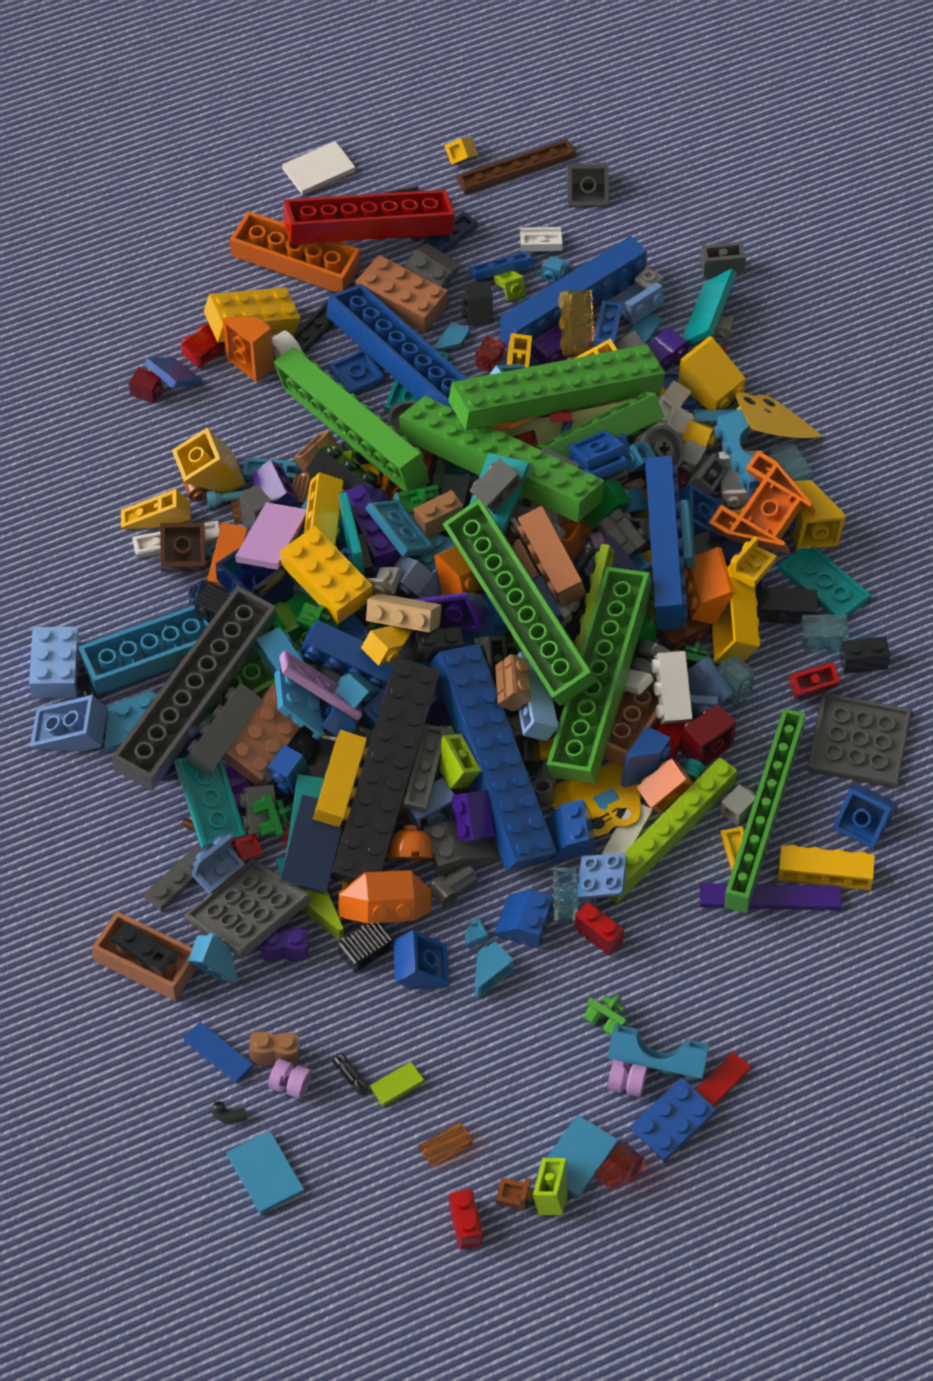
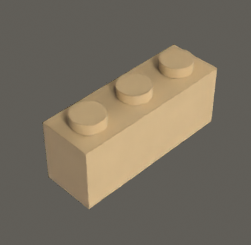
[366,593,441,633]

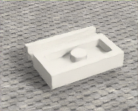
[520,227,562,252]

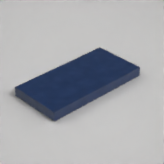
[280,794,344,895]

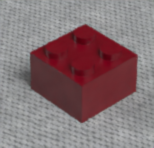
[681,704,736,766]

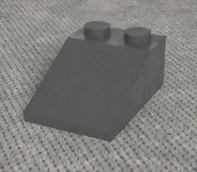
[423,821,502,877]

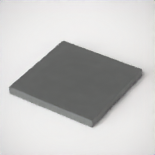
[807,692,912,789]
[184,859,312,959]

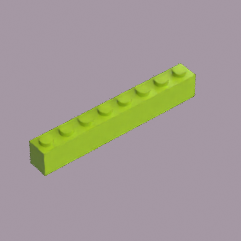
[609,757,737,904]

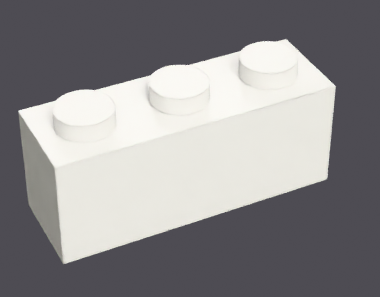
[651,651,692,724]

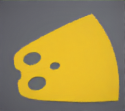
[736,392,822,438]
[551,764,641,837]

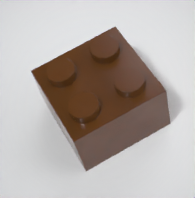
[160,523,205,572]

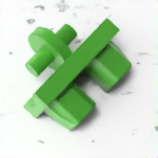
[584,994,630,1036]

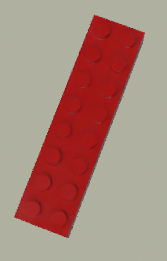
[283,189,455,245]

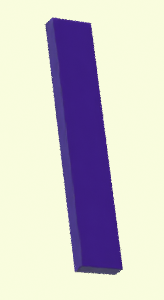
[700,883,841,910]

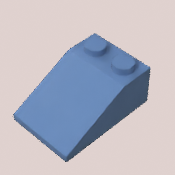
[30,695,108,751]

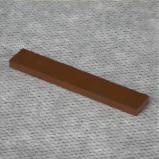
[457,139,576,194]

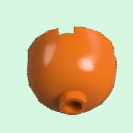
[387,825,434,860]

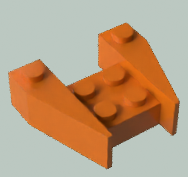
[709,451,816,553]

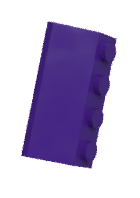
[342,485,418,569]
[410,592,488,638]

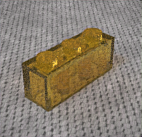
[558,290,594,356]

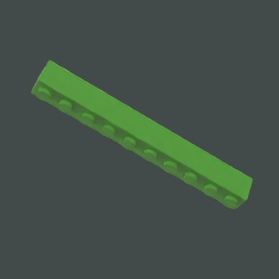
[724,708,806,913]

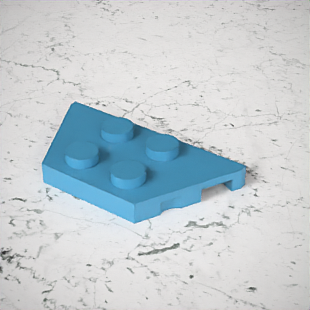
[274,664,323,740]
[104,691,157,754]

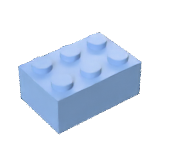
[29,627,80,698]

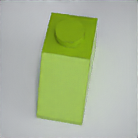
[440,734,481,789]
[533,1158,567,1215]

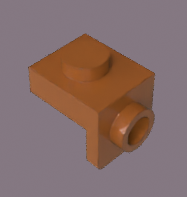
[496,1178,534,1210]

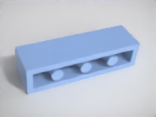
[517,651,558,741]

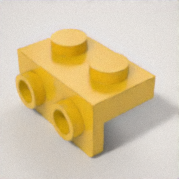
[730,536,777,588]

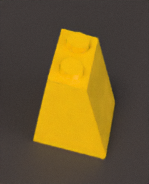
[678,336,746,409]
[172,427,245,493]
[790,480,846,550]

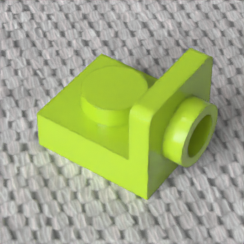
[494,271,526,301]

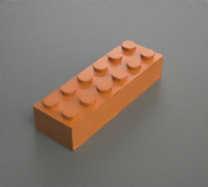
[230,211,361,292]

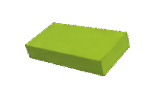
[370,1062,424,1107]

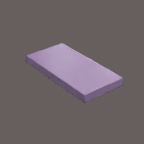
[235,502,307,570]
[279,651,362,721]

